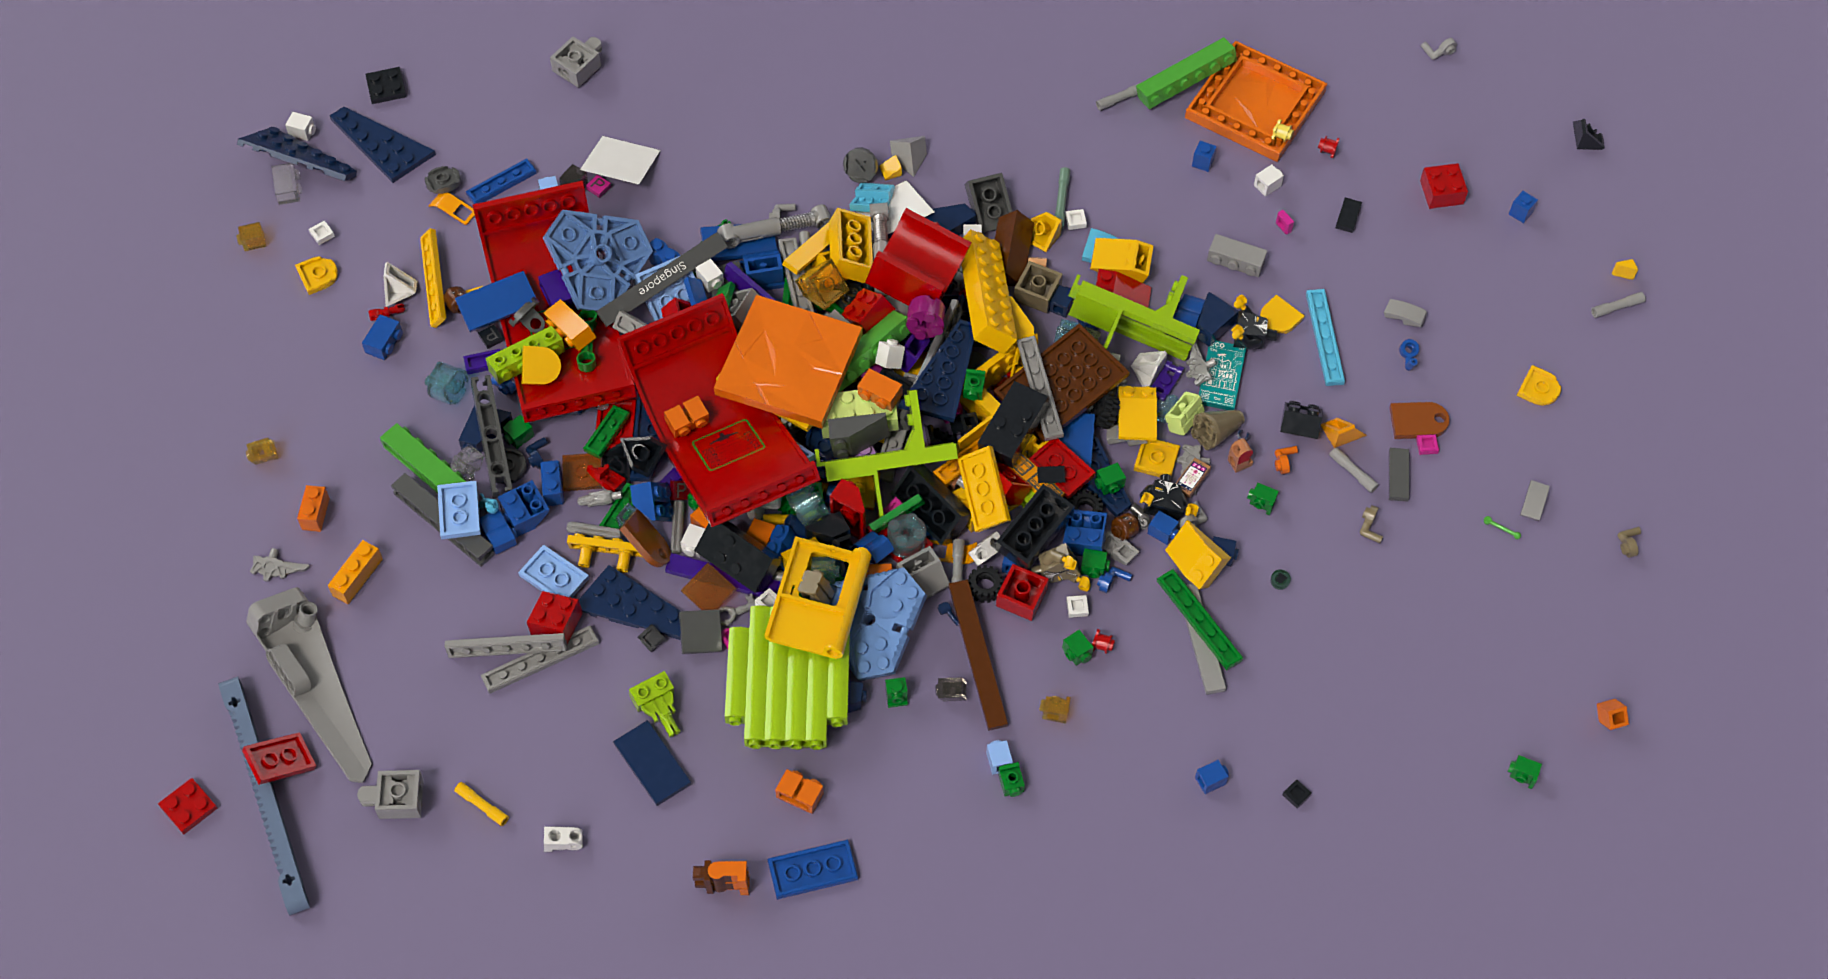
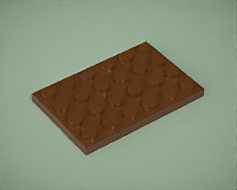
[994,323,1130,442]

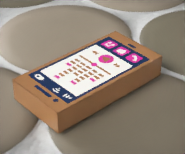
[1176,458,1211,498]

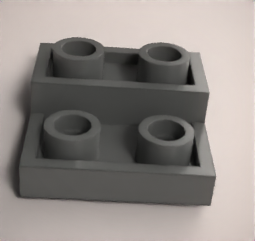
[679,609,722,654]

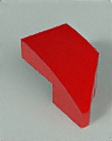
[586,464,626,492]

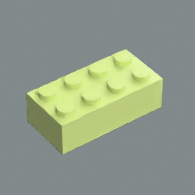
[821,390,899,439]

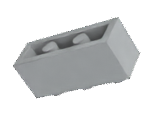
[1207,234,1267,277]

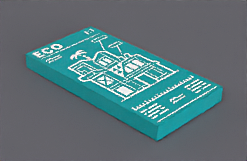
[1199,341,1246,410]

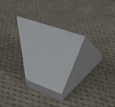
[890,136,927,177]

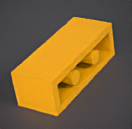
[543,299,596,351]
[328,540,383,604]

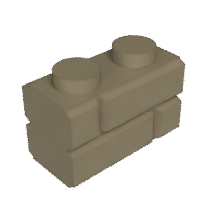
[798,569,834,605]

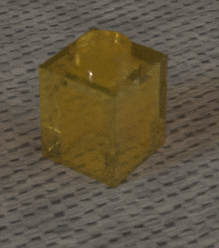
[236,222,266,251]

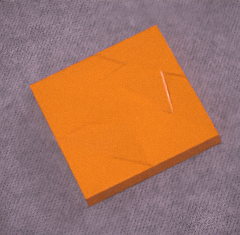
[1185,41,1327,162]
[714,295,863,429]

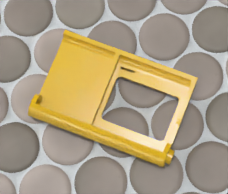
[764,536,871,659]

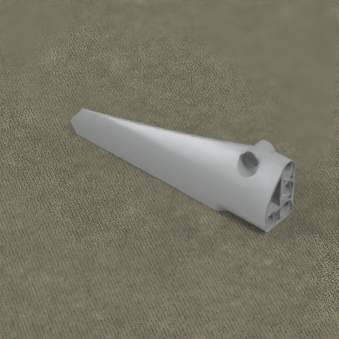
[246,587,372,783]

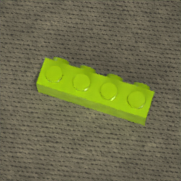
[485,326,565,384]

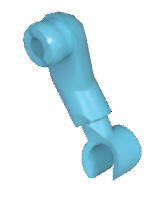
[479,493,499,514]

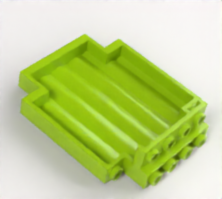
[725,605,850,750]

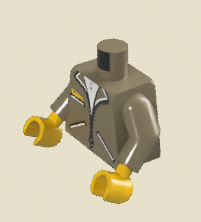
[1031,543,1091,592]

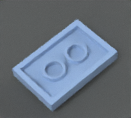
[437,481,481,540]
[518,545,589,598]

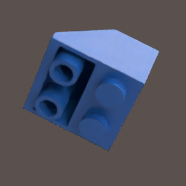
[742,249,784,285]
[498,480,550,537]
[630,482,674,522]
[1063,510,1107,556]

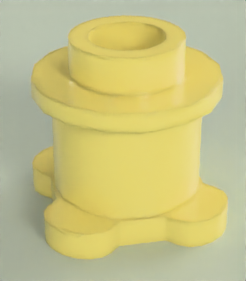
[1271,119,1294,142]

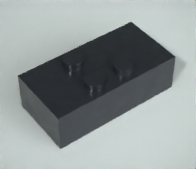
[978,381,1049,468]
[890,464,972,545]
[996,484,1075,570]
[694,521,783,593]

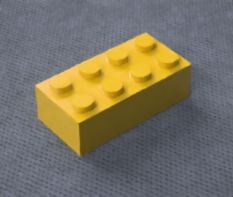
[829,207,873,283]

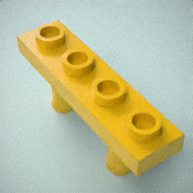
[567,533,642,573]

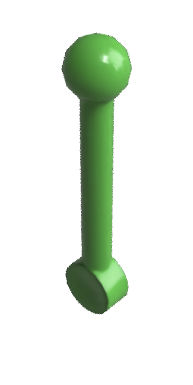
[1484,516,1521,539]

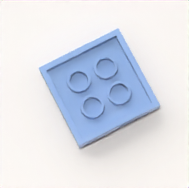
[634,255,696,321]

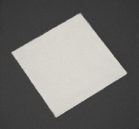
[580,136,660,184]
[856,180,934,234]

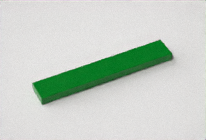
[1157,569,1243,671]

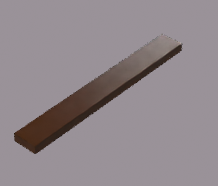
[948,579,1008,731]

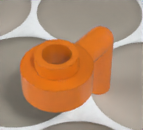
[1275,446,1298,474]

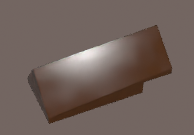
[995,210,1034,286]

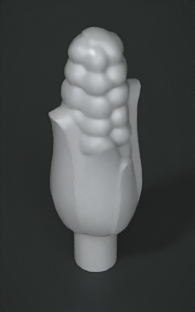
[577,490,623,507]

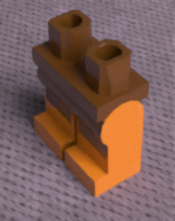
[693,860,750,895]

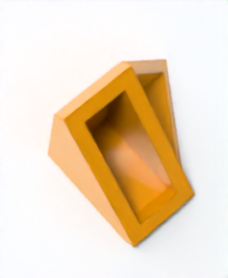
[1321,418,1367,448]

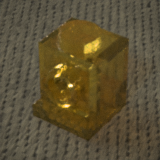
[246,438,279,465]
[1039,696,1071,724]

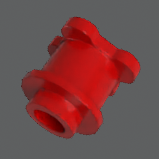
[1318,136,1340,158]
[1092,629,1115,654]

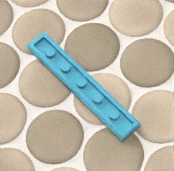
[1306,289,1345,386]

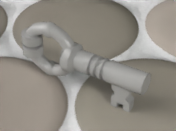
[719,593,755,626]

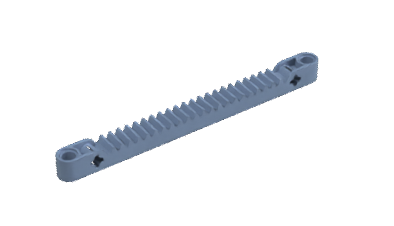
[218,676,310,916]

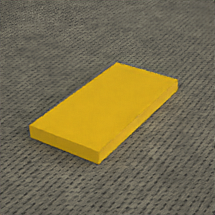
[958,446,1011,532]

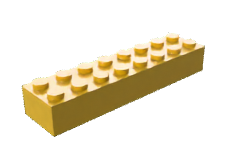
[962,229,1017,354]

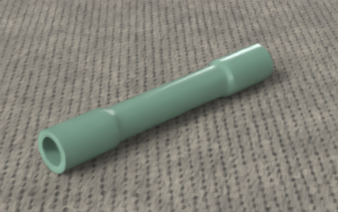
[1054,167,1070,231]

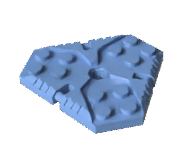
[543,210,653,311]
[829,567,927,681]

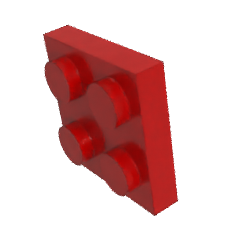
[158,778,218,835]

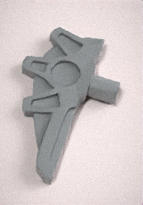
[1186,341,1217,386]
[1176,444,1210,495]
[250,548,310,582]

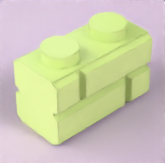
[1165,392,1205,436]

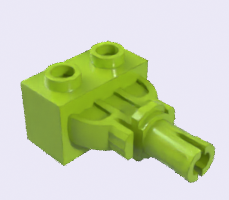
[629,671,681,738]

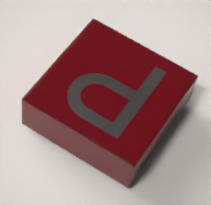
[670,480,690,500]

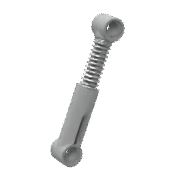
[869,202,889,296]
[717,204,831,249]

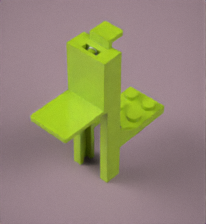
[1068,274,1200,361]
[814,389,958,517]

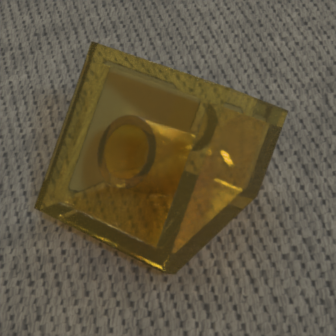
[795,259,849,310]

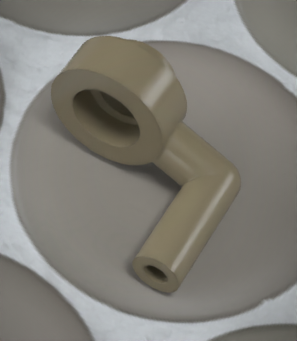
[1360,505,1383,543]
[1617,527,1641,558]

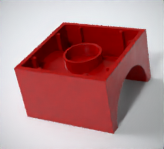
[865,208,972,306]

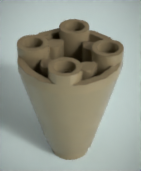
[1191,410,1245,450]

